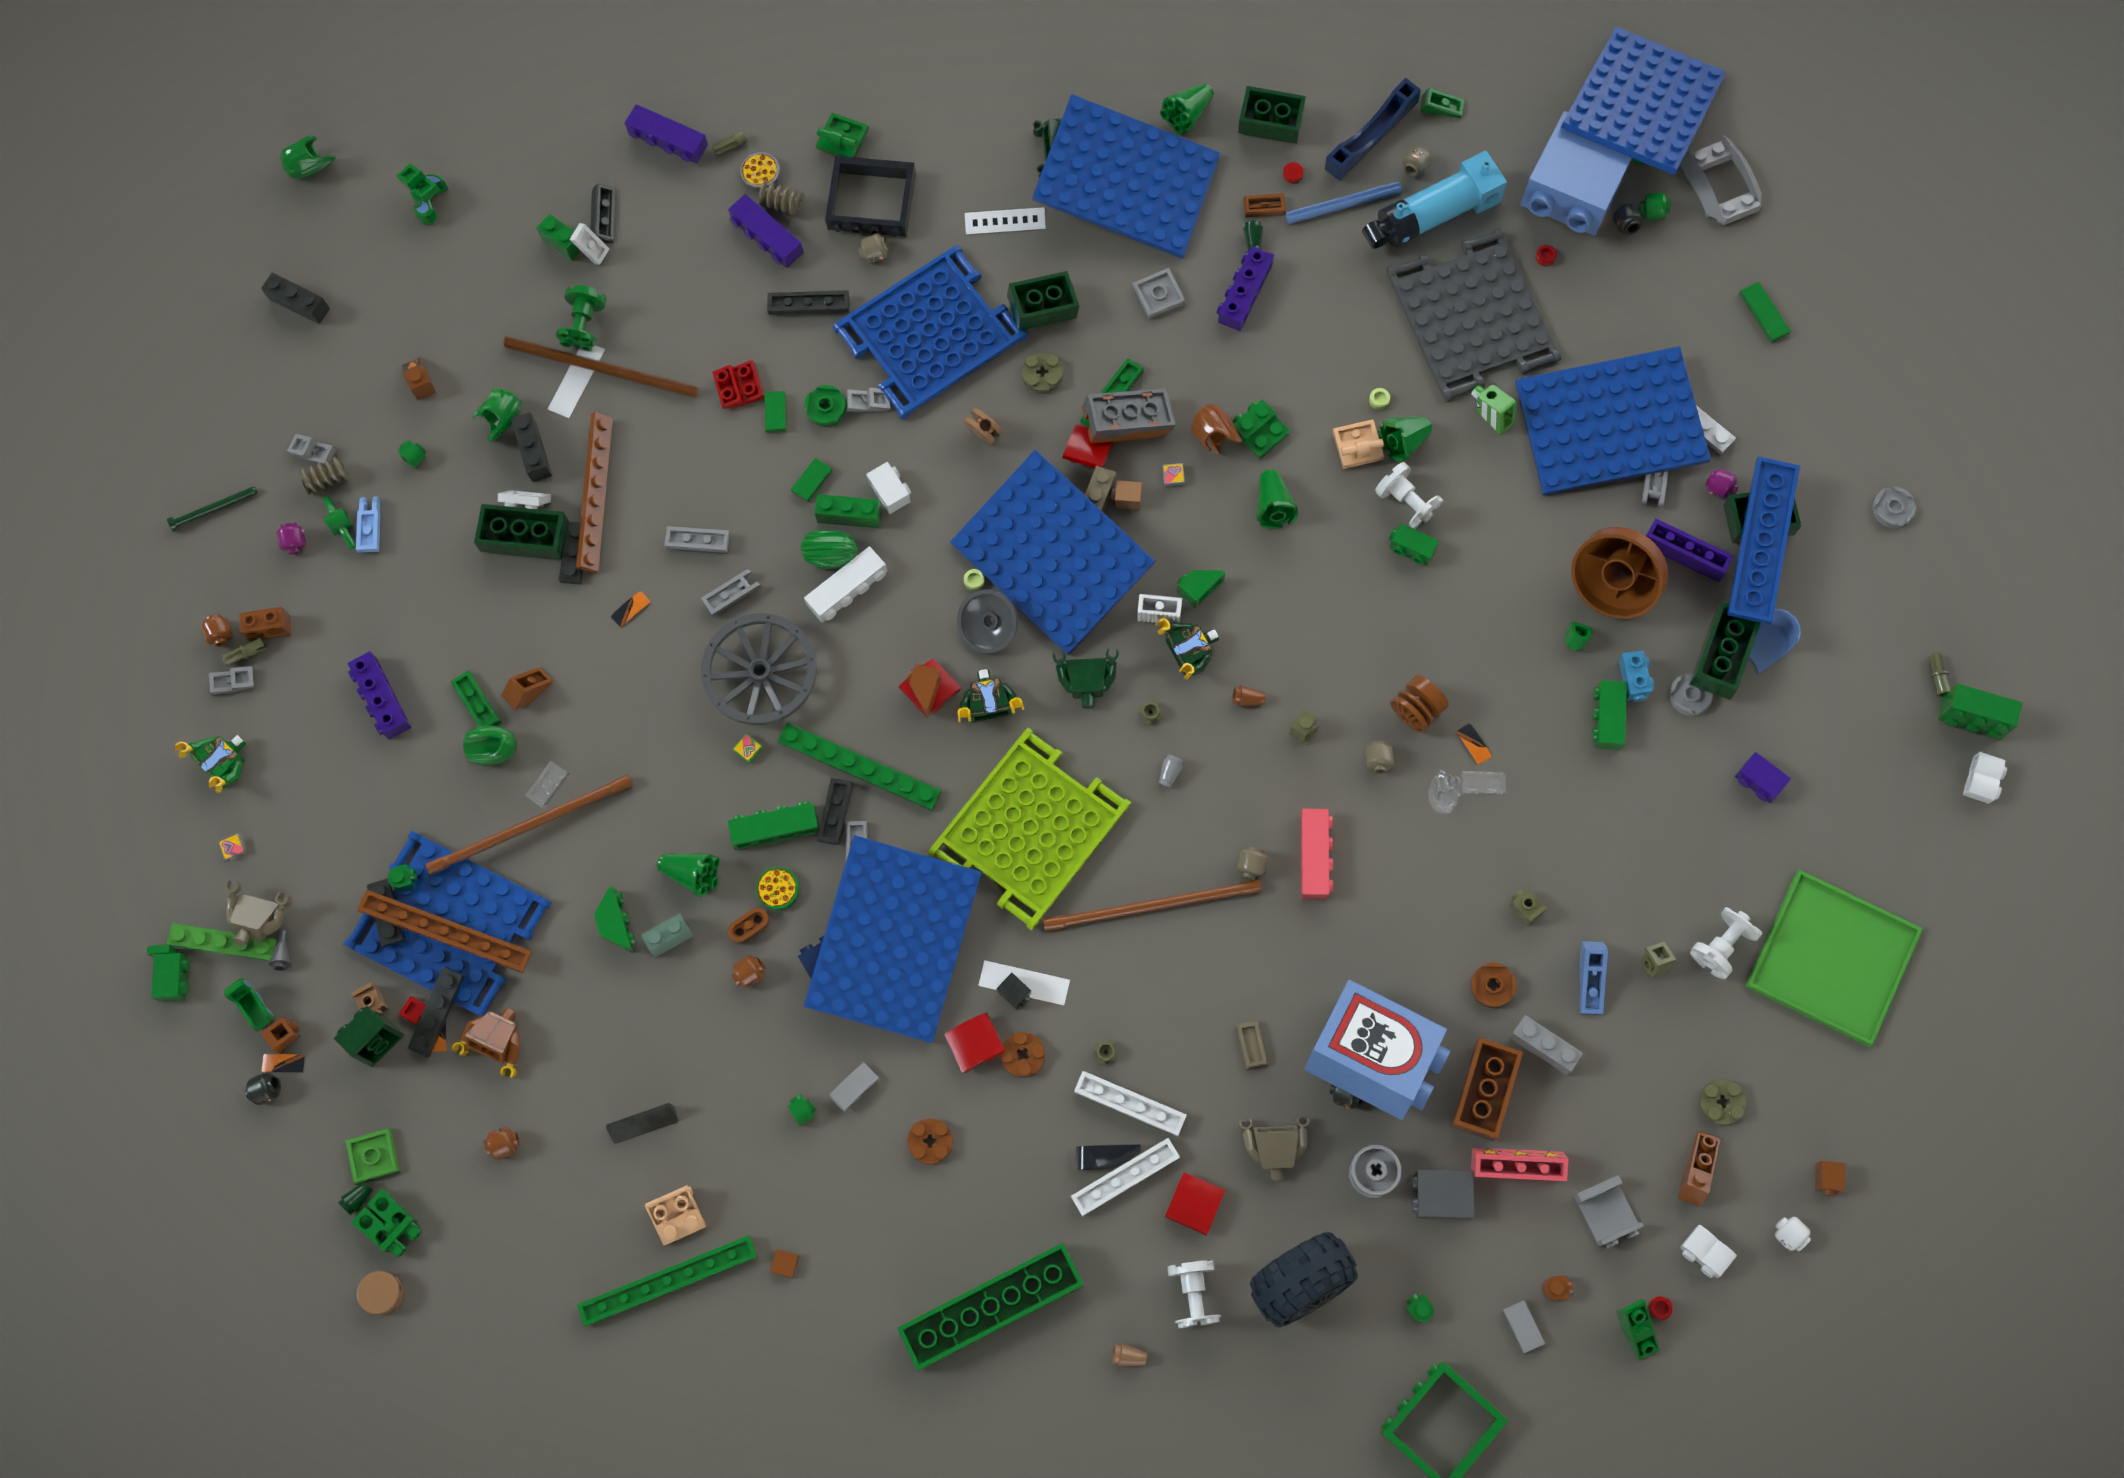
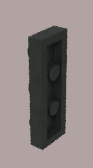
[559,522,583,585]
[817,778,853,845]
[367,878,405,948]

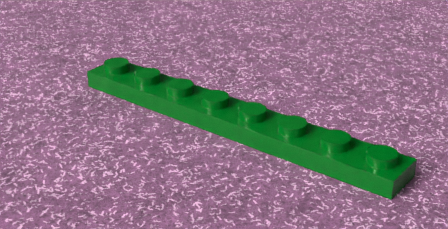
[777,723,942,811]
[577,1235,758,1327]

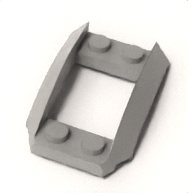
[1680,135,1762,225]

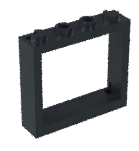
[825,156,916,237]

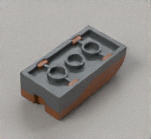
[1082,389,1175,443]

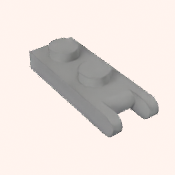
[1641,470,1669,507]
[701,569,761,617]

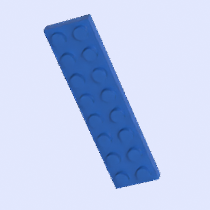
[1727,456,1800,625]

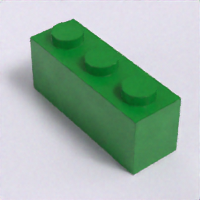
[814,494,882,528]
[1591,680,1627,750]

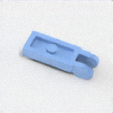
[356,496,380,553]

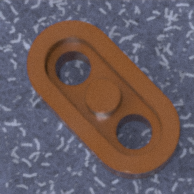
[728,908,769,944]

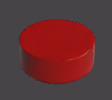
[1283,162,1303,183]
[1535,245,1557,266]
[1648,1296,1673,1320]

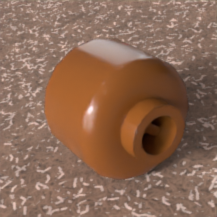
[201,614,232,647]
[731,955,766,988]
[484,1127,520,1160]

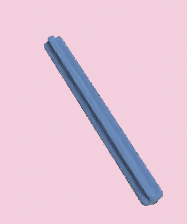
[1285,182,1402,224]

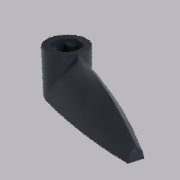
[1076,1144,1141,1170]

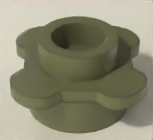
[1138,701,1163,725]
[1094,1040,1118,1065]

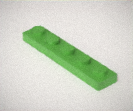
[166,923,277,961]

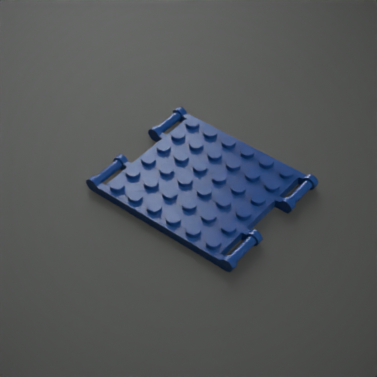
[832,245,1029,420]
[343,830,552,1016]

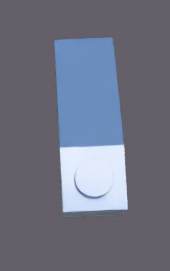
[1579,941,1608,1014]

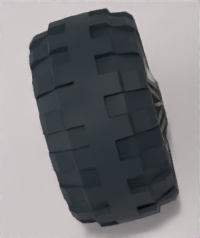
[1250,1232,1358,1328]

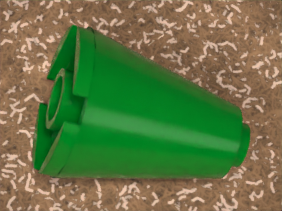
[1256,469,1299,529]

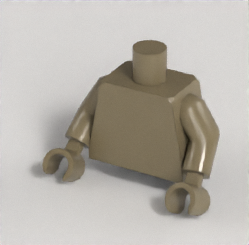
[225,880,293,947]
[1239,1116,1310,1180]

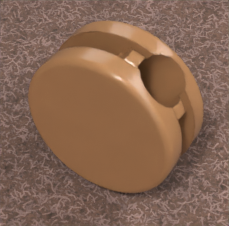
[963,408,1002,445]
[357,1271,404,1315]

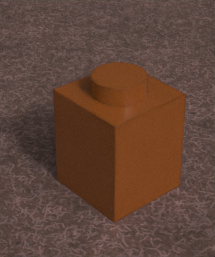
[1815,1161,1845,1196]

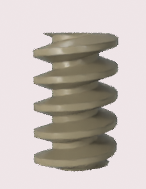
[759,181,804,216]
[301,457,349,495]

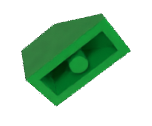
[1177,570,1225,609]

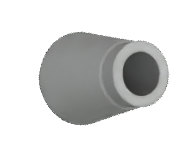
[1159,754,1184,788]

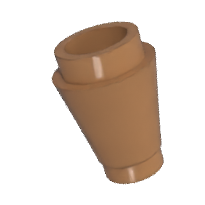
[1112,1343,1147,1367]

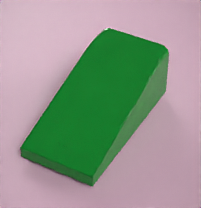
[1420,88,1465,118]

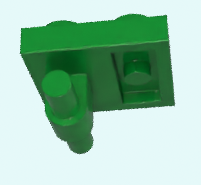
[816,112,869,157]

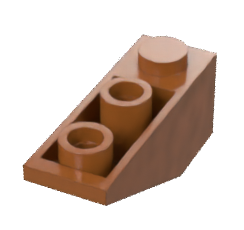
[1678,1131,1721,1207]

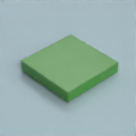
[345,1128,400,1185]

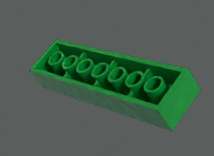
[897,1243,1084,1372]

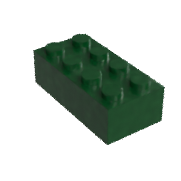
[474,504,569,560]
[1689,602,1761,700]

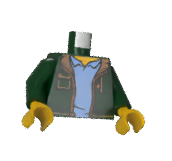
[1155,618,1219,680]
[957,669,1024,723]

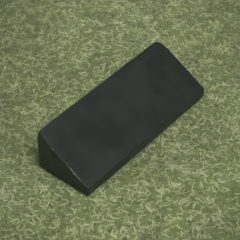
[590,183,616,243]
[606,1103,678,1144]

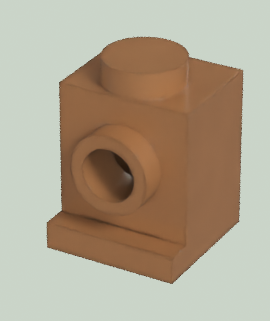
[351,982,388,1015]

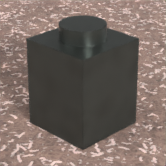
[996,972,1031,1009]

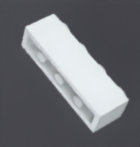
[804,546,887,623]

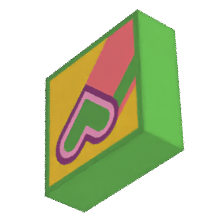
[732,733,763,764]

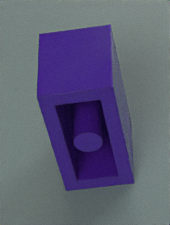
[1735,752,1791,803]

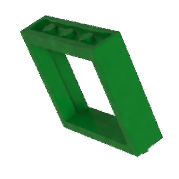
[1380,1362,1509,1478]

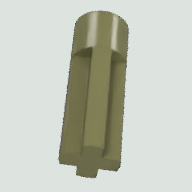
[712,131,747,156]

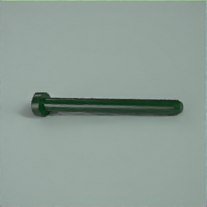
[167,487,258,532]

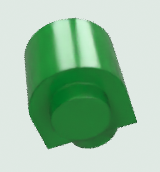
[397,440,426,469]
[1565,621,1592,651]
[387,864,417,892]
[787,1094,817,1126]
[1404,1293,1434,1323]

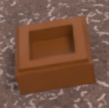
[770,1249,799,1278]

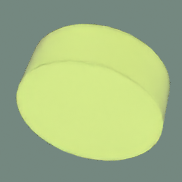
[1369,388,1390,410]
[964,569,985,591]

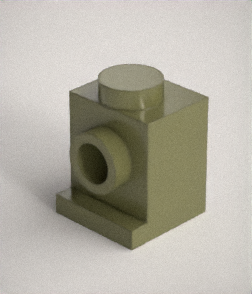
[1289,709,1319,745]
[1510,889,1547,926]
[1641,941,1676,978]

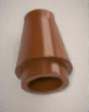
[1232,685,1265,707]

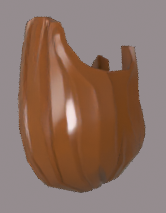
[1191,404,1242,454]

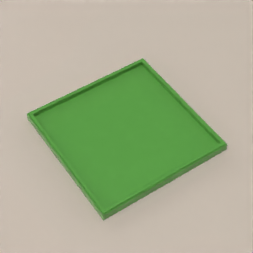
[1745,869,1923,1047]

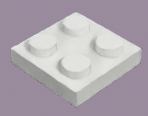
[498,490,551,509]

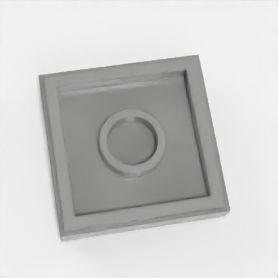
[1132,268,1186,320]

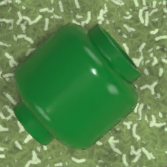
[1640,193,1671,220]

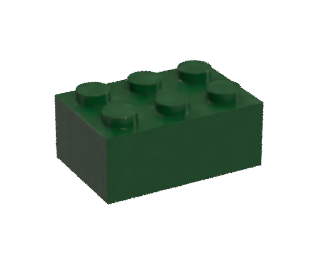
[1238,86,1306,144]
[1007,271,1079,331]
[1723,492,1802,544]
[333,1006,405,1067]

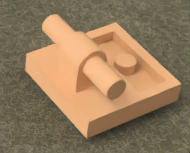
[1332,420,1384,469]
[645,1185,706,1246]

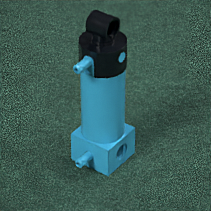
[1362,151,1507,249]

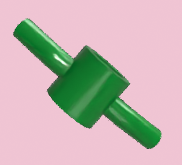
[323,496,356,550]

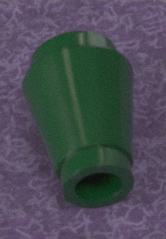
[1243,220,1263,251]
[338,1182,373,1216]

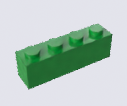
[727,801,819,850]

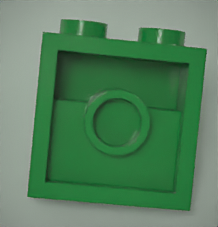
[1232,399,1290,459]

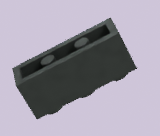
[261,272,330,324]
[511,412,552,482]

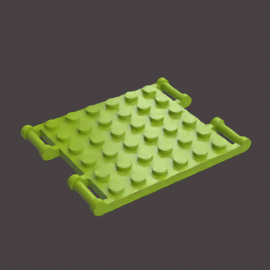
[928,727,1132,931]

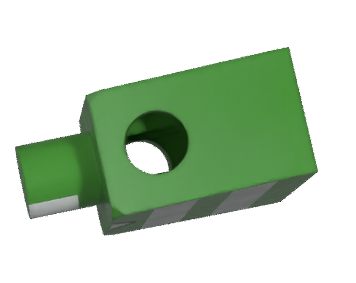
[1471,385,1516,435]

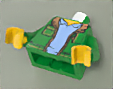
[175,735,247,793]

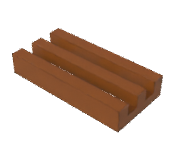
[1244,193,1286,218]

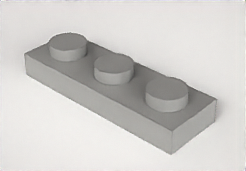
[664,526,730,553]

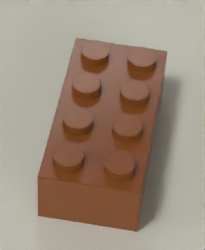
[1450,1037,1523,1142]

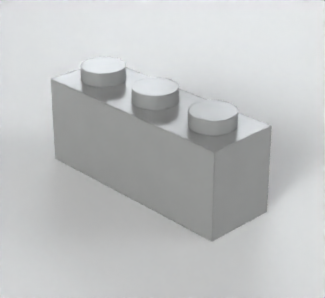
[1509,1015,1583,1076]

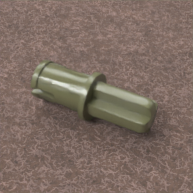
[222,638,267,666]
[1929,652,1950,696]

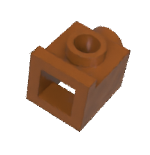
[261,1017,300,1054]

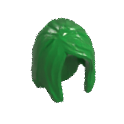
[280,135,336,179]
[472,388,521,442]
[801,530,858,570]
[463,725,517,766]

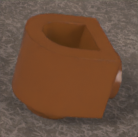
[1542,1275,1573,1301]

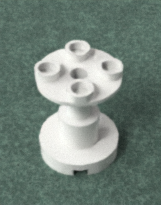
[1375,462,1444,529]
[1690,907,1762,979]
[1167,1260,1221,1328]

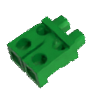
[351,1189,423,1257]

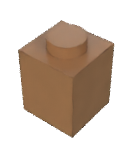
[1111,480,1142,510]

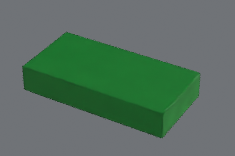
[764,391,787,433]
[791,458,833,502]

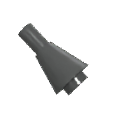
[269,930,292,971]

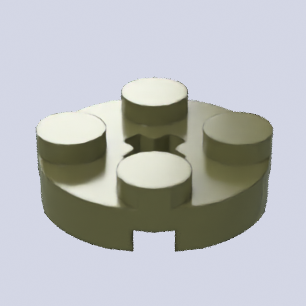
[1022,353,1063,394]
[1698,1079,1746,1126]

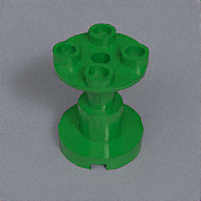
[556,285,607,351]

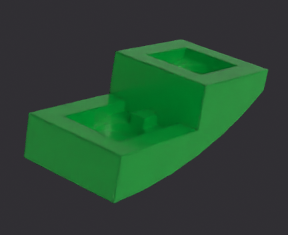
[396,163,440,203]

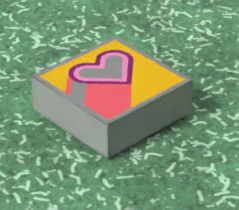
[1162,463,1185,487]

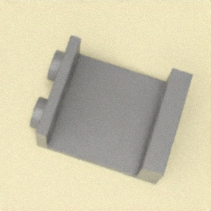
[1574,1175,1644,1248]

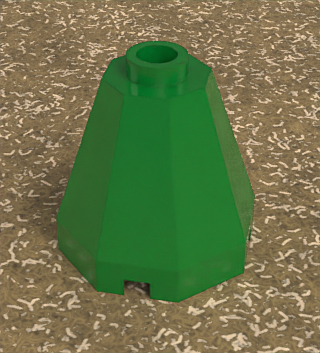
[1378,416,1432,462]

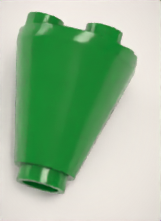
[1160,84,1214,135]
[657,853,720,897]

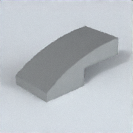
[845,388,890,412]
[287,434,337,466]
[209,666,254,696]
[829,1062,879,1112]

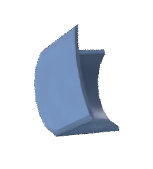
[1749,609,1801,674]

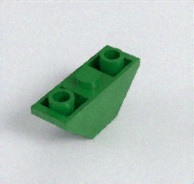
[594,886,636,953]
[1616,1299,1660,1361]

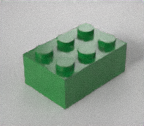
[1938,683,2023,739]

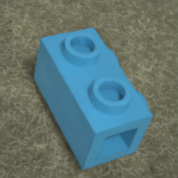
[1618,650,1654,702]

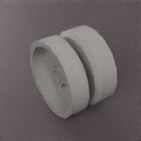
[1349,1145,1401,1199]

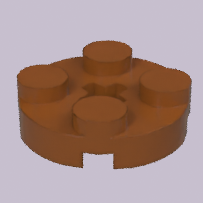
[1470,962,1517,1008]
[1000,1031,1045,1077]
[907,1118,953,1165]

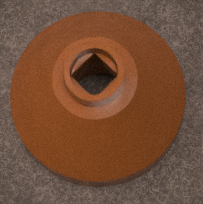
[1571,527,1668,619]

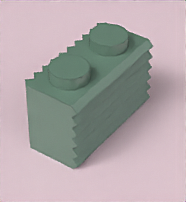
[642,913,694,958]

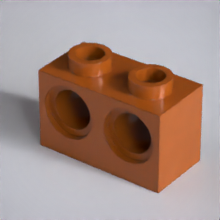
[239,607,291,641]

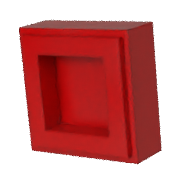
[398,996,426,1026]

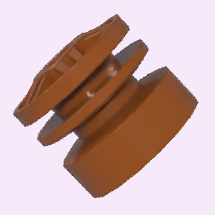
[1390,675,1449,733]

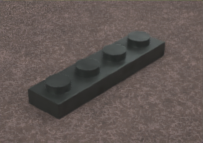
[767,290,849,315]
[407,967,465,1057]

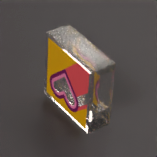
[218,833,248,862]

